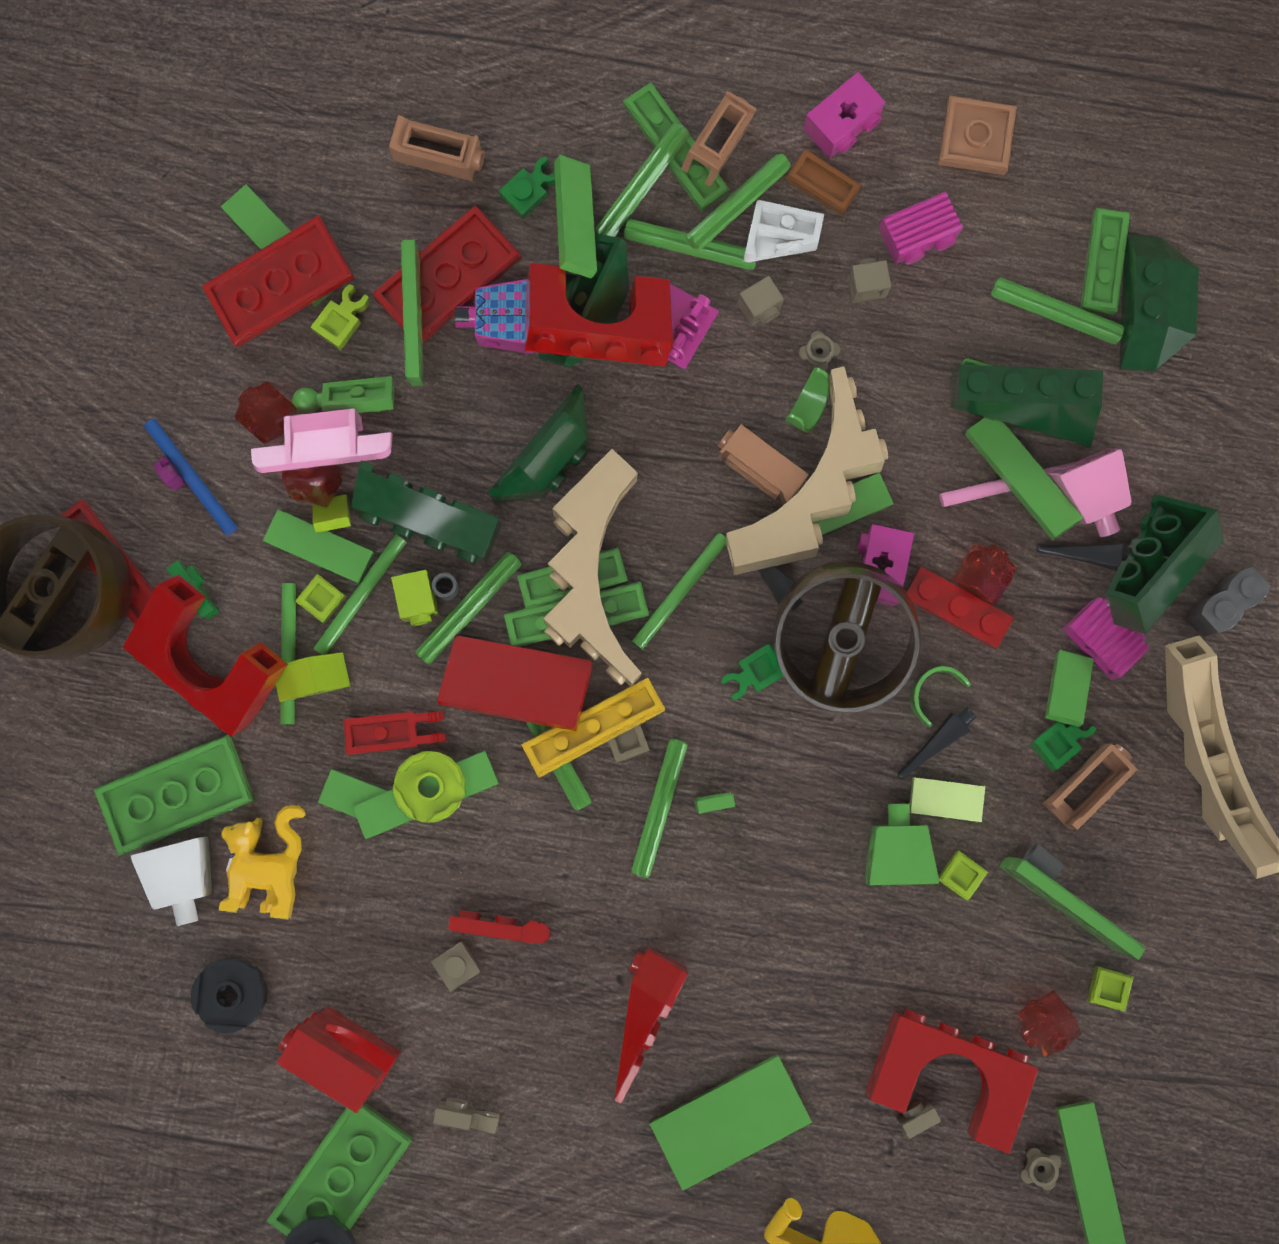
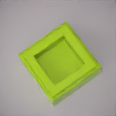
[312,494,351,533]
[295,574,347,624]
[939,850,988,901]
[1087,965,1134,1012]

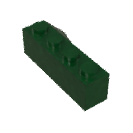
[951,364,1103,448]
[351,460,502,565]
[1106,494,1224,634]

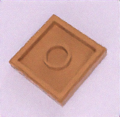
[938,95,1017,175]

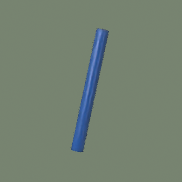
[144,419,238,536]

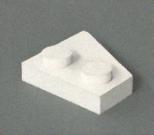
[743,200,824,262]

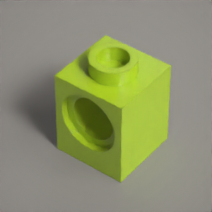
[391,570,439,626]

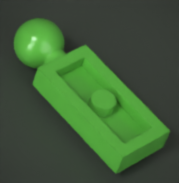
[292,376,395,415]

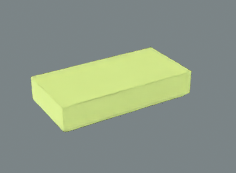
[909,777,985,822]

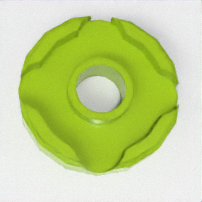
[393,751,465,822]

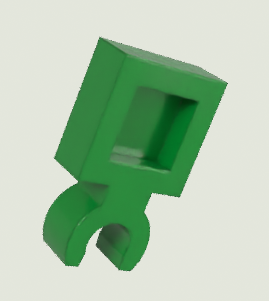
[499,157,555,219]
[166,560,220,620]
[720,644,784,701]
[1030,722,1096,772]

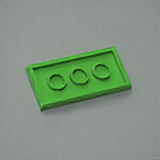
[94,735,255,856]
[999,856,1146,960]
[649,1054,812,1191]
[267,1103,413,1236]

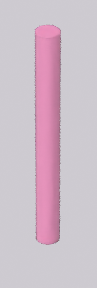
[939,462,1074,507]

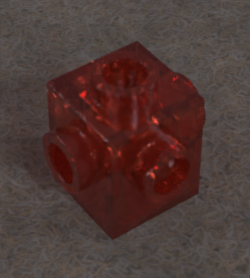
[234,381,298,445]
[281,464,342,508]
[953,543,1017,605]
[1017,990,1082,1058]

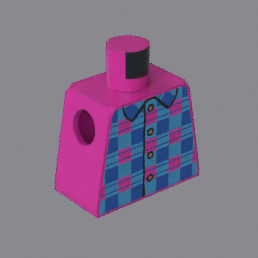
[455,279,533,354]

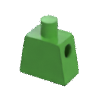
[865,804,939,885]

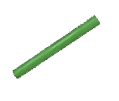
[631,533,726,650]
[313,534,407,655]
[280,583,296,725]

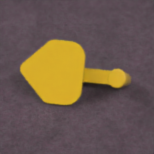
[764,1198,881,1244]

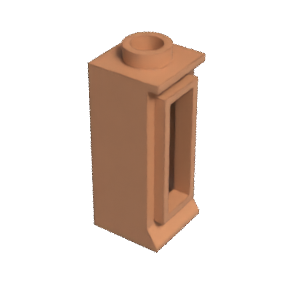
[681,91,757,187]
[389,115,485,181]
[718,424,809,506]
[1042,743,1138,830]

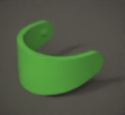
[785,368,830,433]
[909,666,971,728]

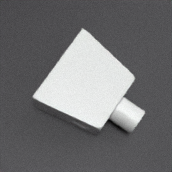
[131,837,212,926]

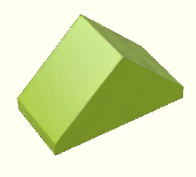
[276,652,350,702]

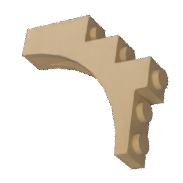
[726,367,888,575]
[543,449,641,687]
[1165,635,1279,879]

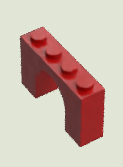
[525,263,673,367]
[122,575,288,737]
[277,1006,401,1114]
[865,1009,1039,1154]

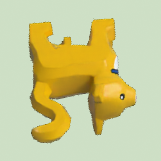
[219,805,305,919]

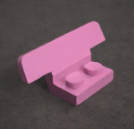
[251,408,393,473]

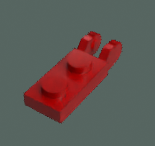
[343,711,447,755]
[448,910,551,944]

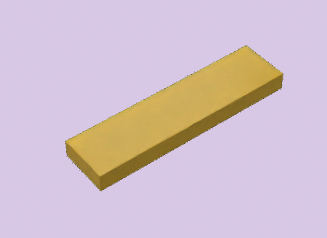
[521,678,665,778]

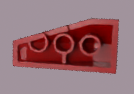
[615,946,688,1104]

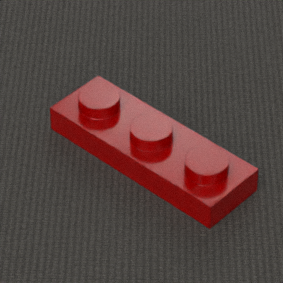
[906,567,1014,649]

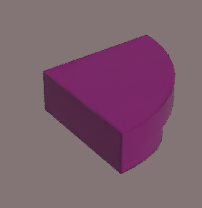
[153,456,185,491]

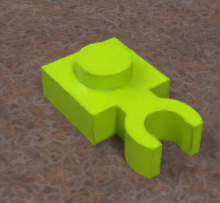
[310,284,370,350]

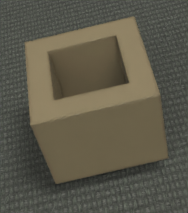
[848,258,891,303]
[737,276,784,327]

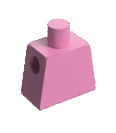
[1047,448,1132,537]

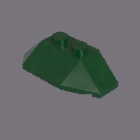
[538,234,629,367]
[1119,235,1199,372]
[488,384,589,503]

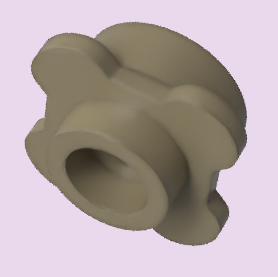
[799,331,840,371]
[1020,1147,1062,1190]

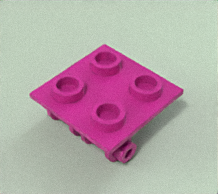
[660,278,719,370]

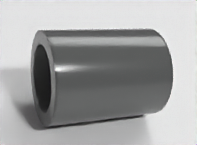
[432,573,460,601]
[1023,843,1064,880]

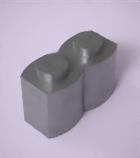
[1187,567,1271,637]

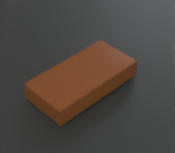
[785,149,862,217]

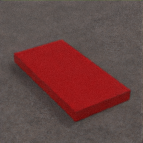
[372,205,522,343]
[202,215,355,348]
[437,635,593,732]

